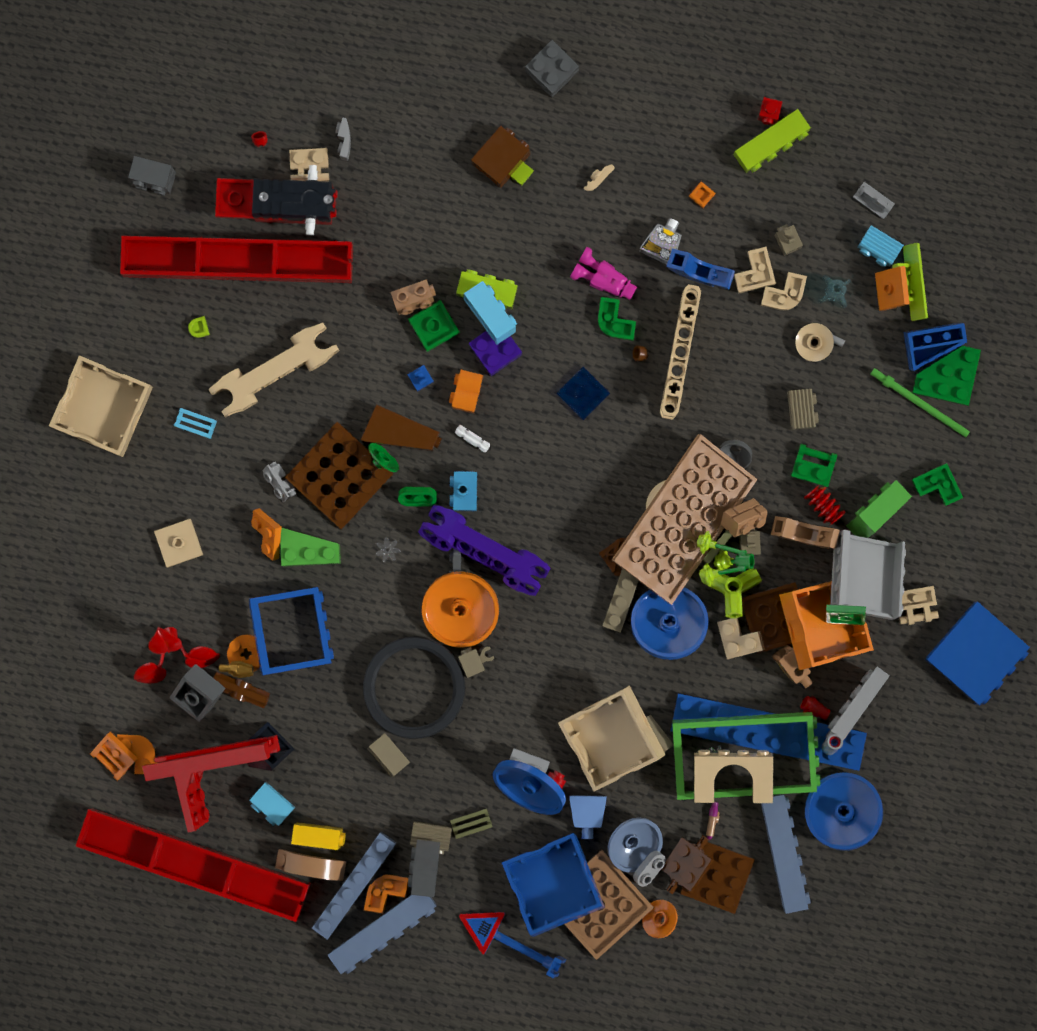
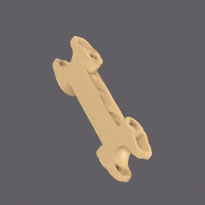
[660,284,701,420]
[209,323,340,417]

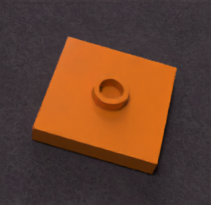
[875,266,910,311]

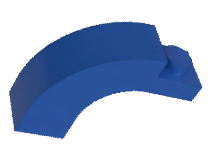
[666,249,735,290]

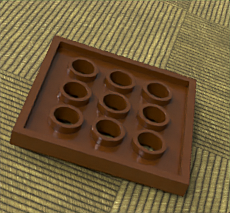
[285,422,394,530]

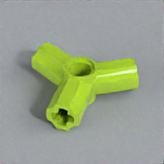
[703,568,762,619]

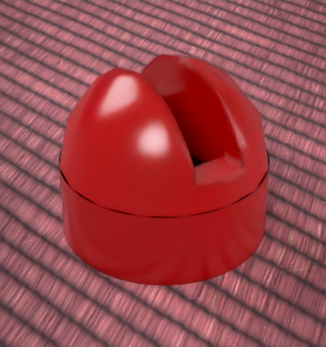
[251,131,268,148]

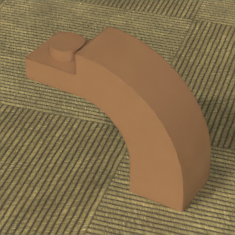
[771,516,840,549]
[275,849,346,881]

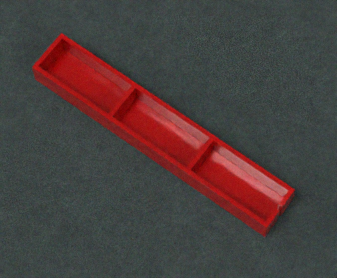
[120,236,353,283]
[76,808,310,922]

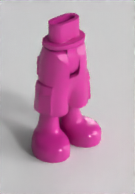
[570,247,637,300]

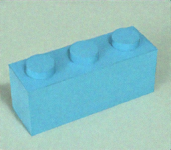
[464,281,517,345]

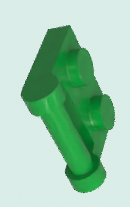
[791,444,838,487]

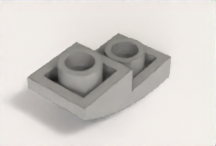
[335,118,351,161]

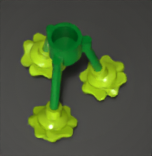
[697,531,755,586]

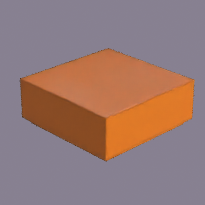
[689,181,716,208]

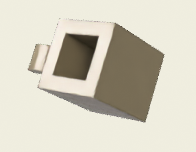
[774,224,803,256]
[739,528,761,555]
[458,647,494,678]

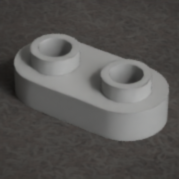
[633,851,666,887]

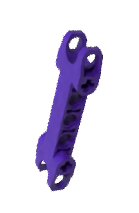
[418,505,551,596]

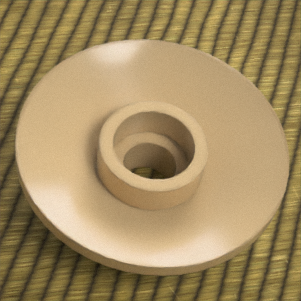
[795,323,834,362]

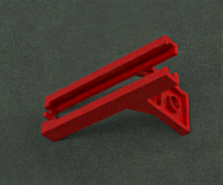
[142,735,280,832]

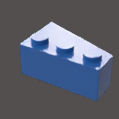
[904,323,967,371]

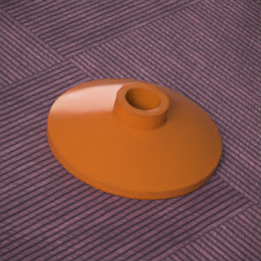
[642,900,678,938]

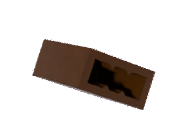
[471,126,530,188]

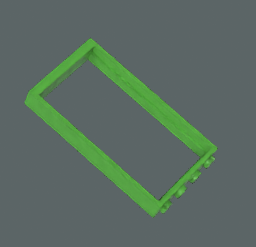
[672,712,820,800]

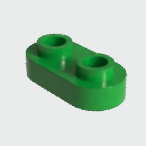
[398,487,437,506]

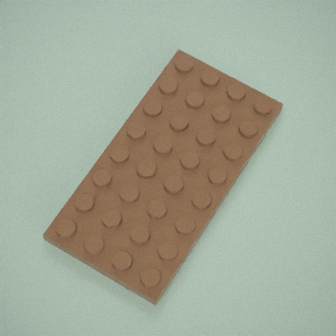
[612,434,757,605]

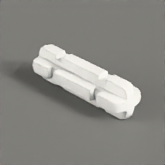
[455,425,490,452]

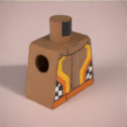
[772,645,812,689]

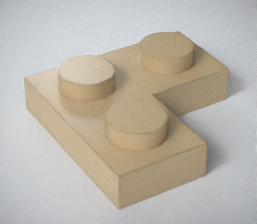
[734,247,776,294]
[717,618,765,659]

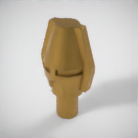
[219,661,254,678]

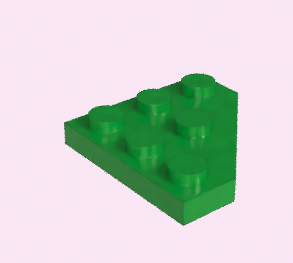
[912,346,981,406]

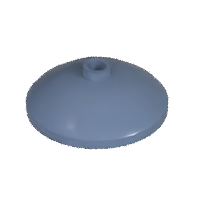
[608,818,663,872]

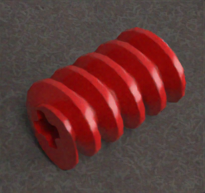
[804,485,846,526]

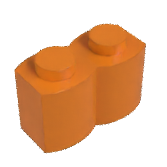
[449,370,483,414]

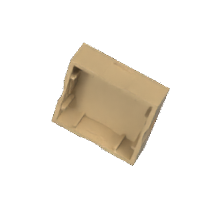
[49,356,153,457]
[558,686,665,791]

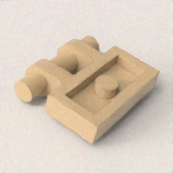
[289,148,329,181]
[899,586,939,625]

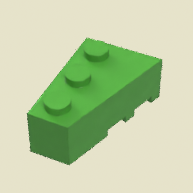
[846,480,912,538]
[280,528,341,567]

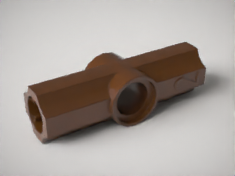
[214,672,271,708]

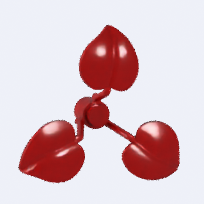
[134,627,220,684]

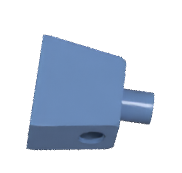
[569,795,606,839]

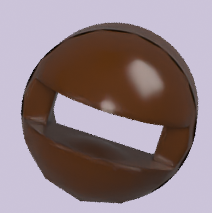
[633,346,649,361]

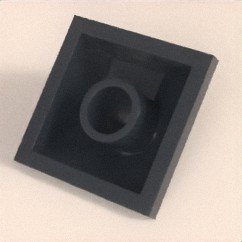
[246,722,295,771]

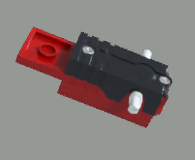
[215,165,338,235]

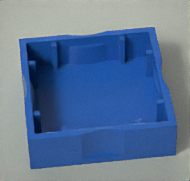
[502,833,605,937]

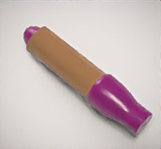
[706,802,719,840]

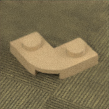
[761,272,807,310]

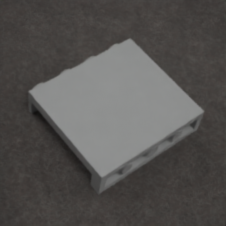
[830,530,906,620]

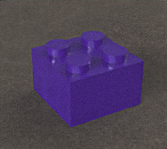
[469,331,522,376]

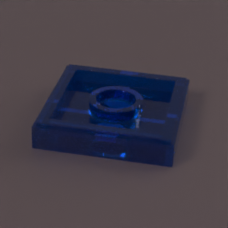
[556,367,610,420]

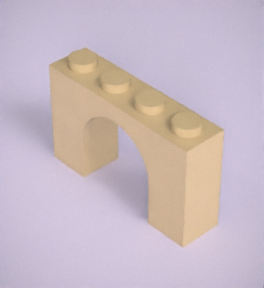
[694,750,773,803]

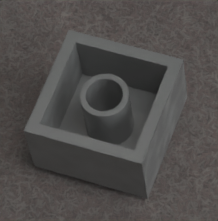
[525,40,579,97]
[128,156,176,196]
[170,664,225,722]
[408,840,440,897]

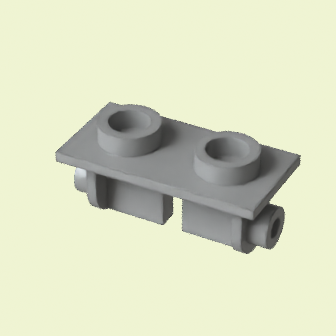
[853,182,895,219]
[263,461,296,502]

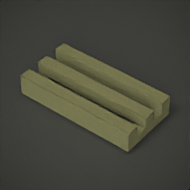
[702,530,732,564]
[450,808,493,839]

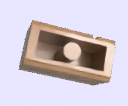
[721,498,768,537]

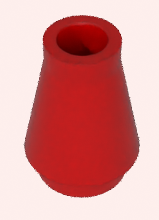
[800,696,830,720]

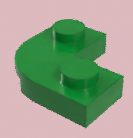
[598,297,636,341]

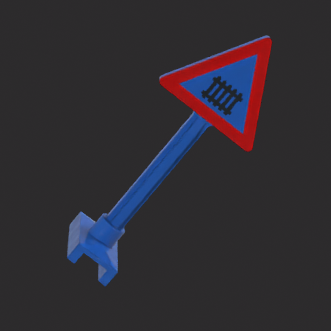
[459,912,567,978]

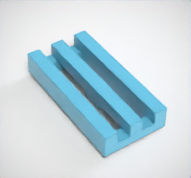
[174,408,217,439]

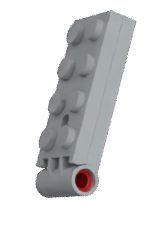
[822,667,890,755]

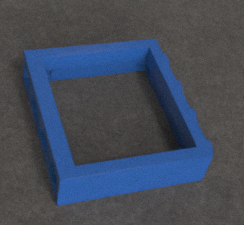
[248,587,334,676]

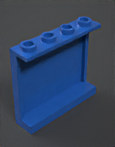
[924,601,1030,705]

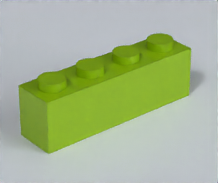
[733,109,811,173]

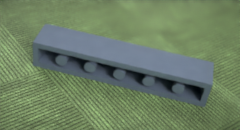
[761,794,811,914]
[312,832,396,940]
[328,895,437,974]

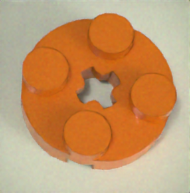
[227,635,260,672]

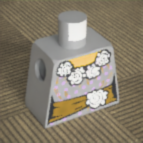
[639,218,682,265]

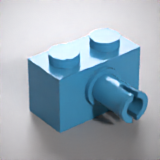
[450,471,477,511]

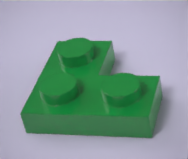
[912,463,963,506]

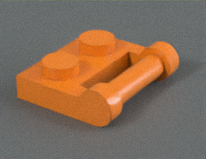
[90,732,138,781]

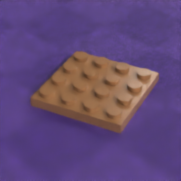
[565,849,654,960]

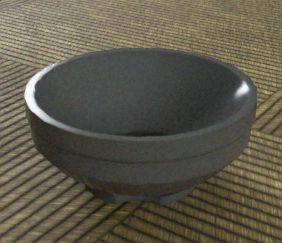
[719,440,752,468]

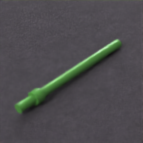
[870,368,970,438]

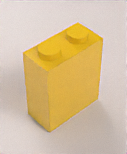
[291,822,346,850]

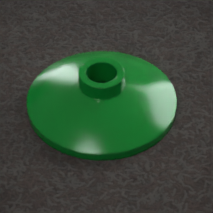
[368,443,399,472]

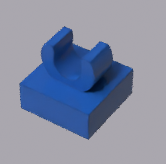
[408,365,434,392]

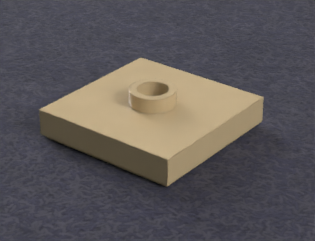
[154,519,203,568]

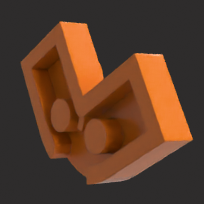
[117,734,156,774]
[364,875,409,914]

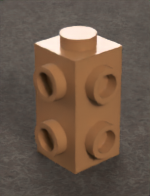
[391,280,436,315]

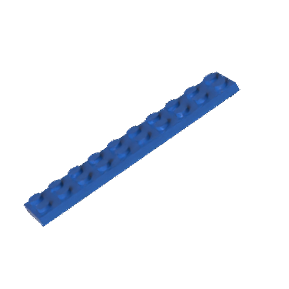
[670,694,867,771]

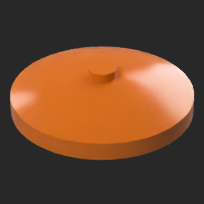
[422,572,499,647]

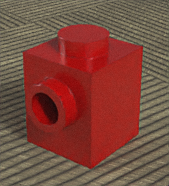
[758,97,782,125]

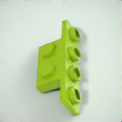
[892,243,928,321]

